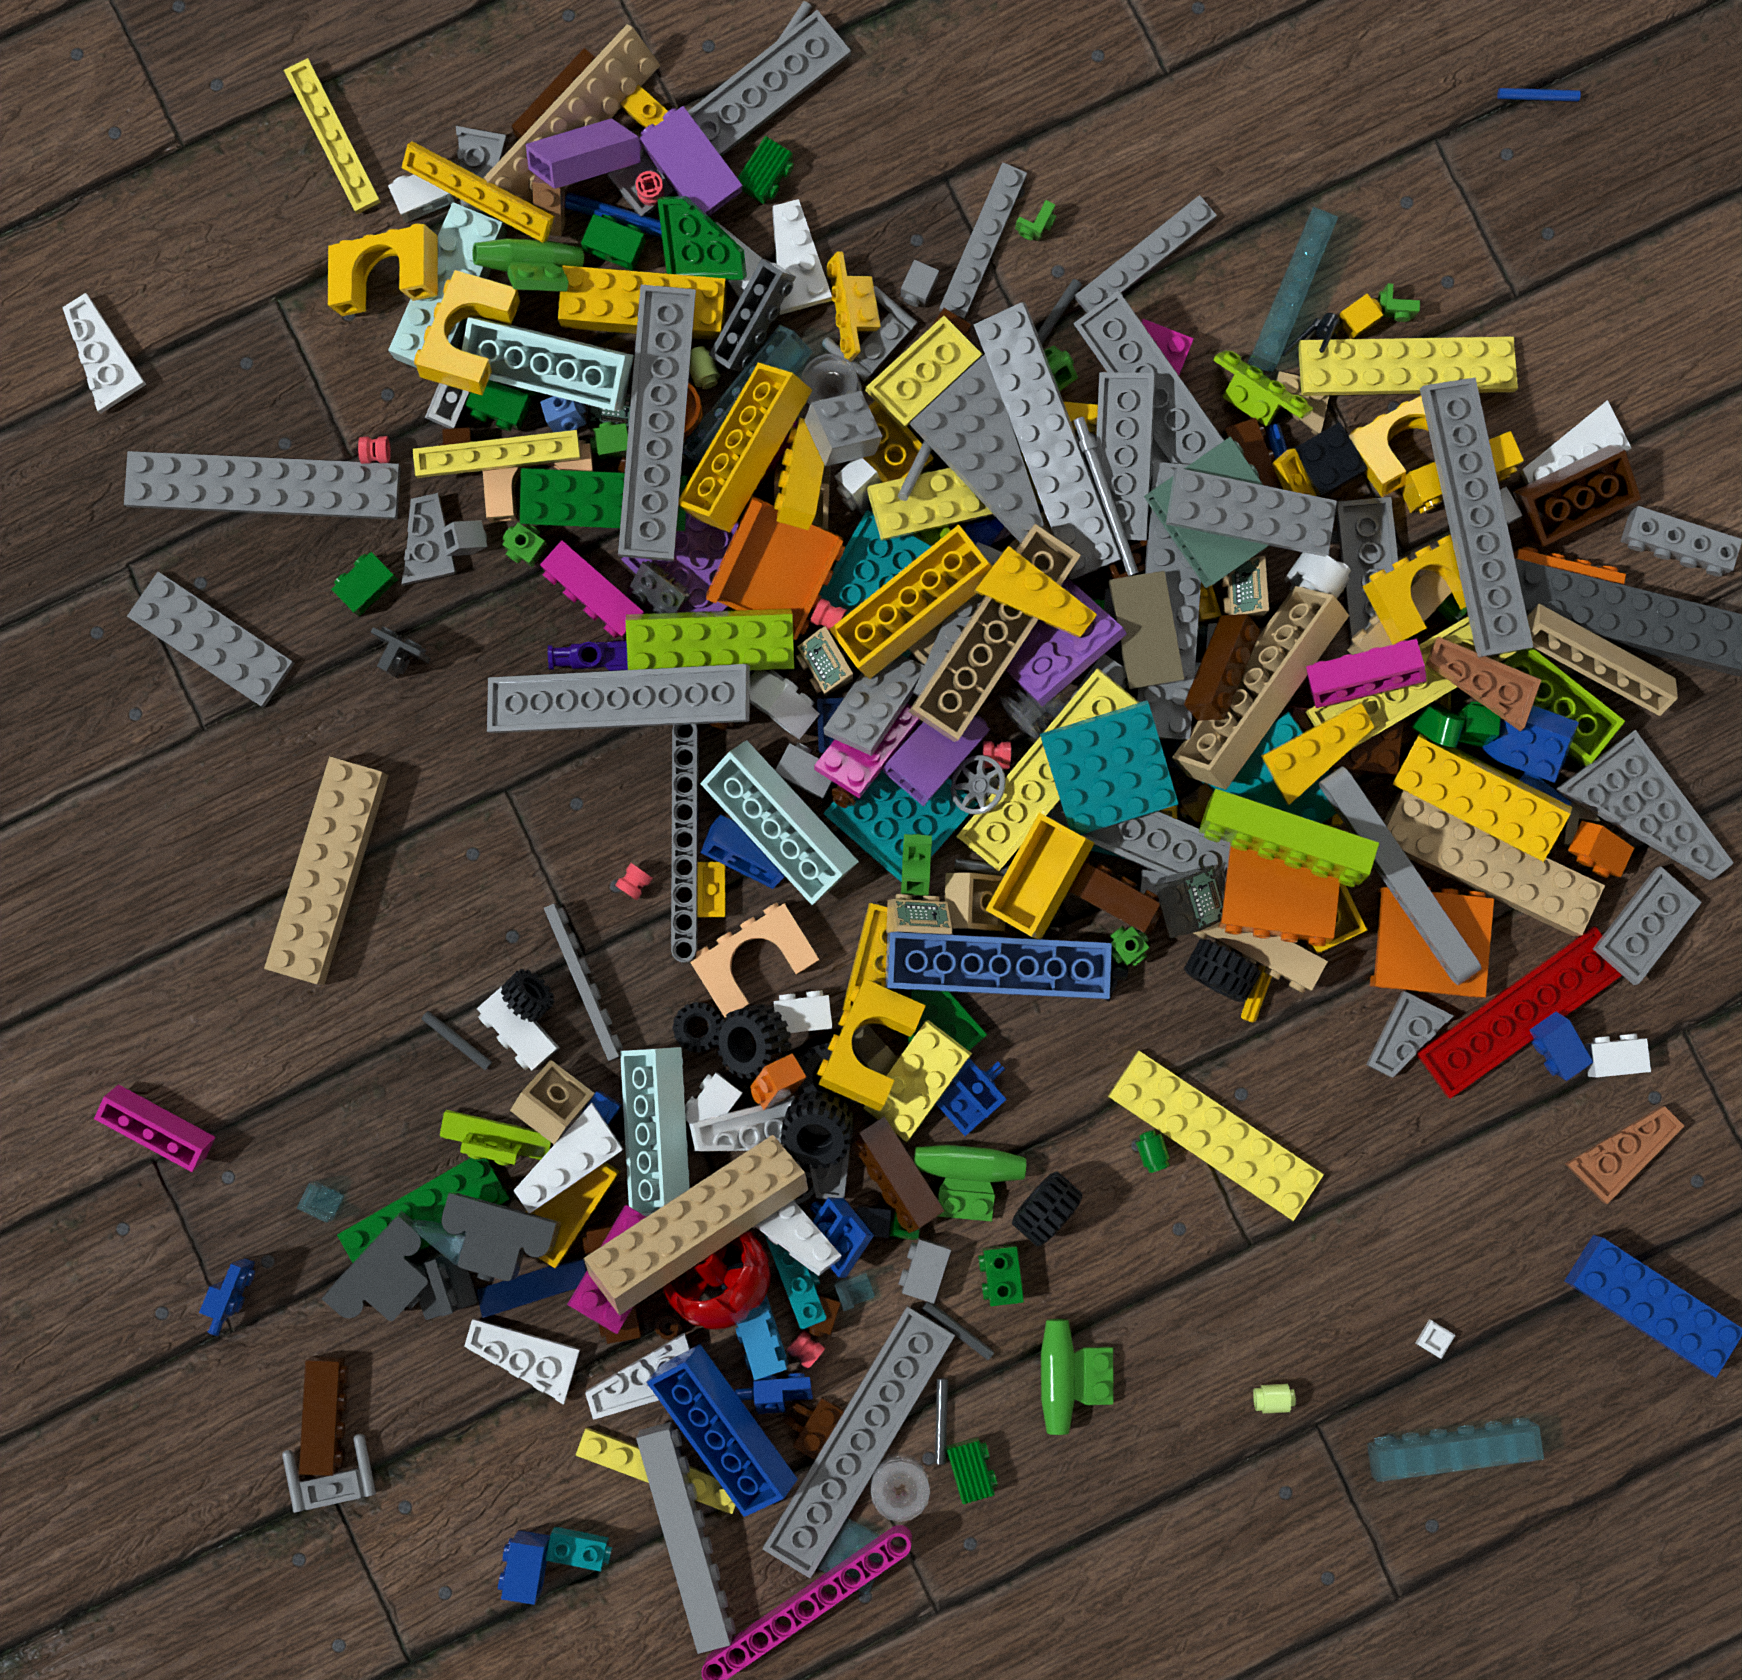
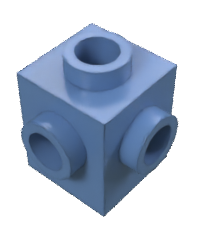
[540,396,587,432]

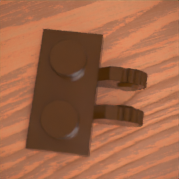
[782,1397,844,1460]

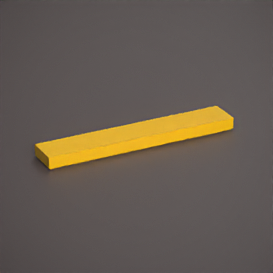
[401,141,555,243]

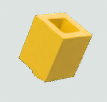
[1339,294,1383,339]

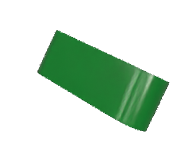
[1410,702,1465,747]

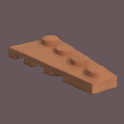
[1426,637,1541,732]
[1565,1106,1684,1204]

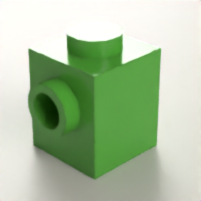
[590,422,628,461]

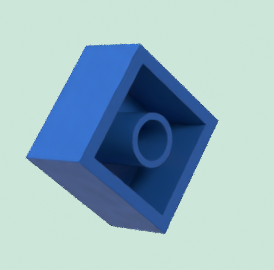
[498,1530,550,1605]

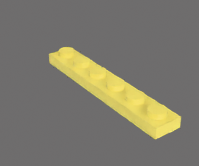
[284,58,381,214]
[413,430,581,478]
[576,1427,736,1514]

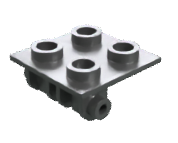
[625,560,691,614]

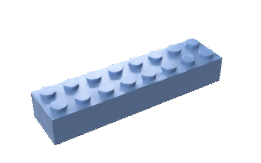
[885,932,1112,999]

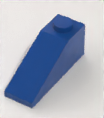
[701,815,785,889]

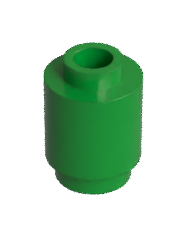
[1135,1130,1170,1173]

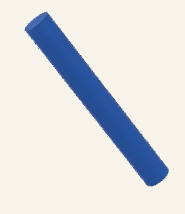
[1497,88,1581,102]

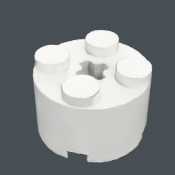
[1285,552,1351,598]

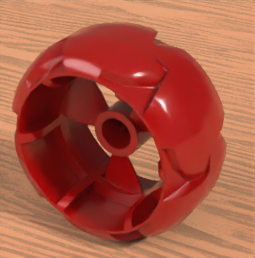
[663,1230,771,1330]

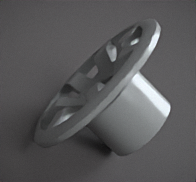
[950,755,1006,815]

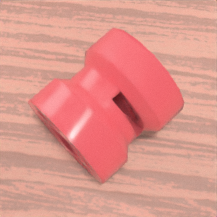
[635,171,664,206]
[358,436,391,464]
[810,598,847,632]
[982,741,1011,769]
[615,863,653,900]
[786,1330,825,1369]

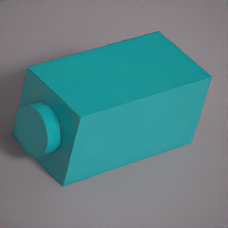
[546,1527,612,1572]

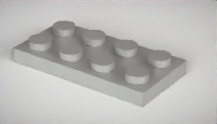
[823,655,925,756]
[1593,866,1702,985]

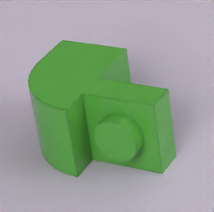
[901,834,932,896]

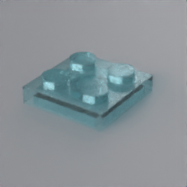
[818,1518,893,1595]

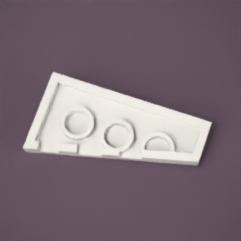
[772,199,832,315]
[585,1333,690,1420]

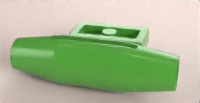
[472,238,584,291]
[914,1145,1026,1222]
[1041,1319,1113,1435]

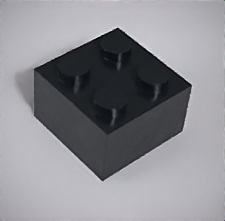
[1293,422,1368,498]

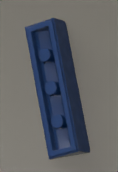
[476,1255,587,1318]

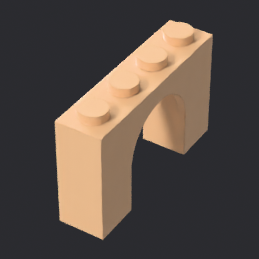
[483,440,595,523]
[690,902,819,1017]

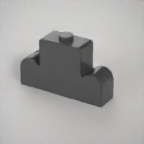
[442,1192,562,1282]
[322,1210,430,1321]

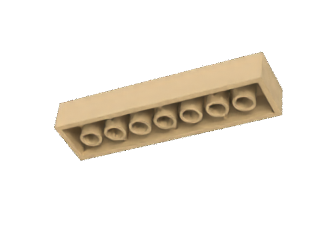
[908,524,1081,742]
[1172,586,1349,790]
[264,756,388,985]
[1384,790,1605,936]
[584,1135,808,1316]

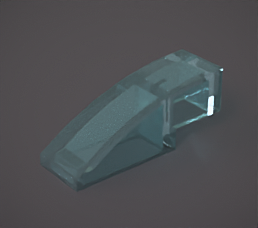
[412,1219,466,1265]

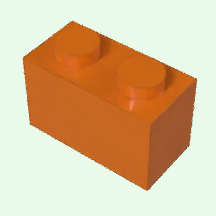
[1568,821,1634,878]
[750,1053,806,1110]

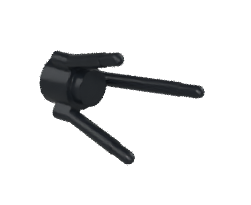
[1281,313,1343,356]

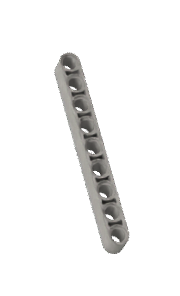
[671,724,699,963]
[1319,767,1482,986]

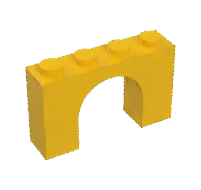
[328,224,438,316]
[414,270,520,395]
[1348,395,1429,497]
[1362,534,1466,645]
[817,979,926,1111]

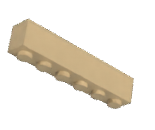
[1347,546,1451,655]
[1527,604,1678,716]
[1164,882,1328,993]

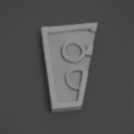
[402,493,457,586]
[1366,991,1453,1078]

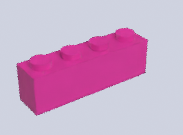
[540,541,645,640]
[1306,639,1427,708]
[94,1084,216,1172]

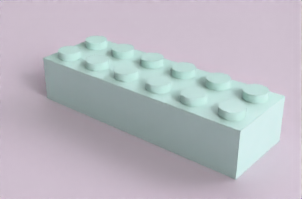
[388,202,507,368]
[462,317,634,411]
[700,740,859,905]
[620,1047,689,1217]

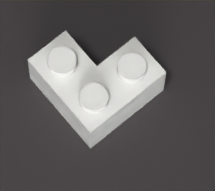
[749,669,819,740]

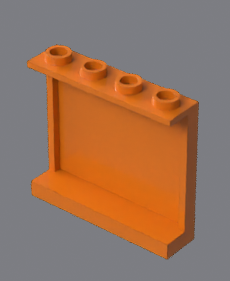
[706,495,845,640]
[1218,843,1340,946]
[1370,887,1494,998]

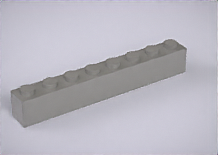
[636,1422,735,1654]

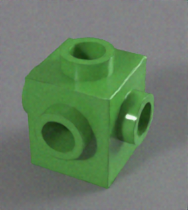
[1044,345,1078,391]
[502,522,548,568]
[1109,926,1149,966]

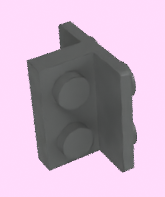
[371,626,431,678]
[419,1250,479,1320]

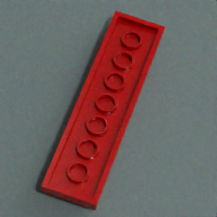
[1416,926,1622,1099]

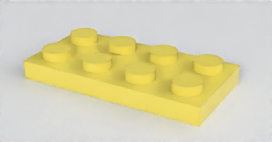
[865,316,982,429]
[864,1020,972,1142]

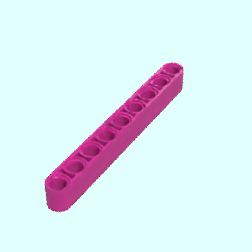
[702,1525,912,1680]

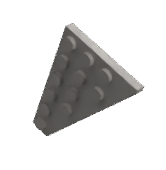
[910,354,1044,543]
[1556,730,1733,880]

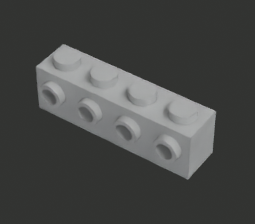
[1620,506,1742,576]

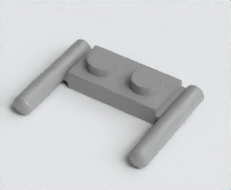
[822,286,918,383]
[282,1434,376,1513]

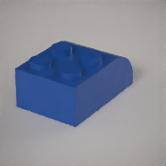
[1483,705,1579,783]

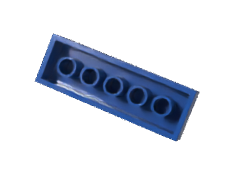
[1564,1235,1742,1378]
[646,1344,798,1517]

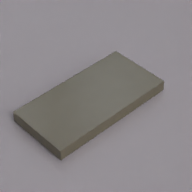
[1109,571,1184,690]

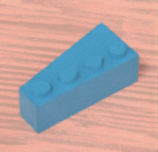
[721,1260,788,1380]

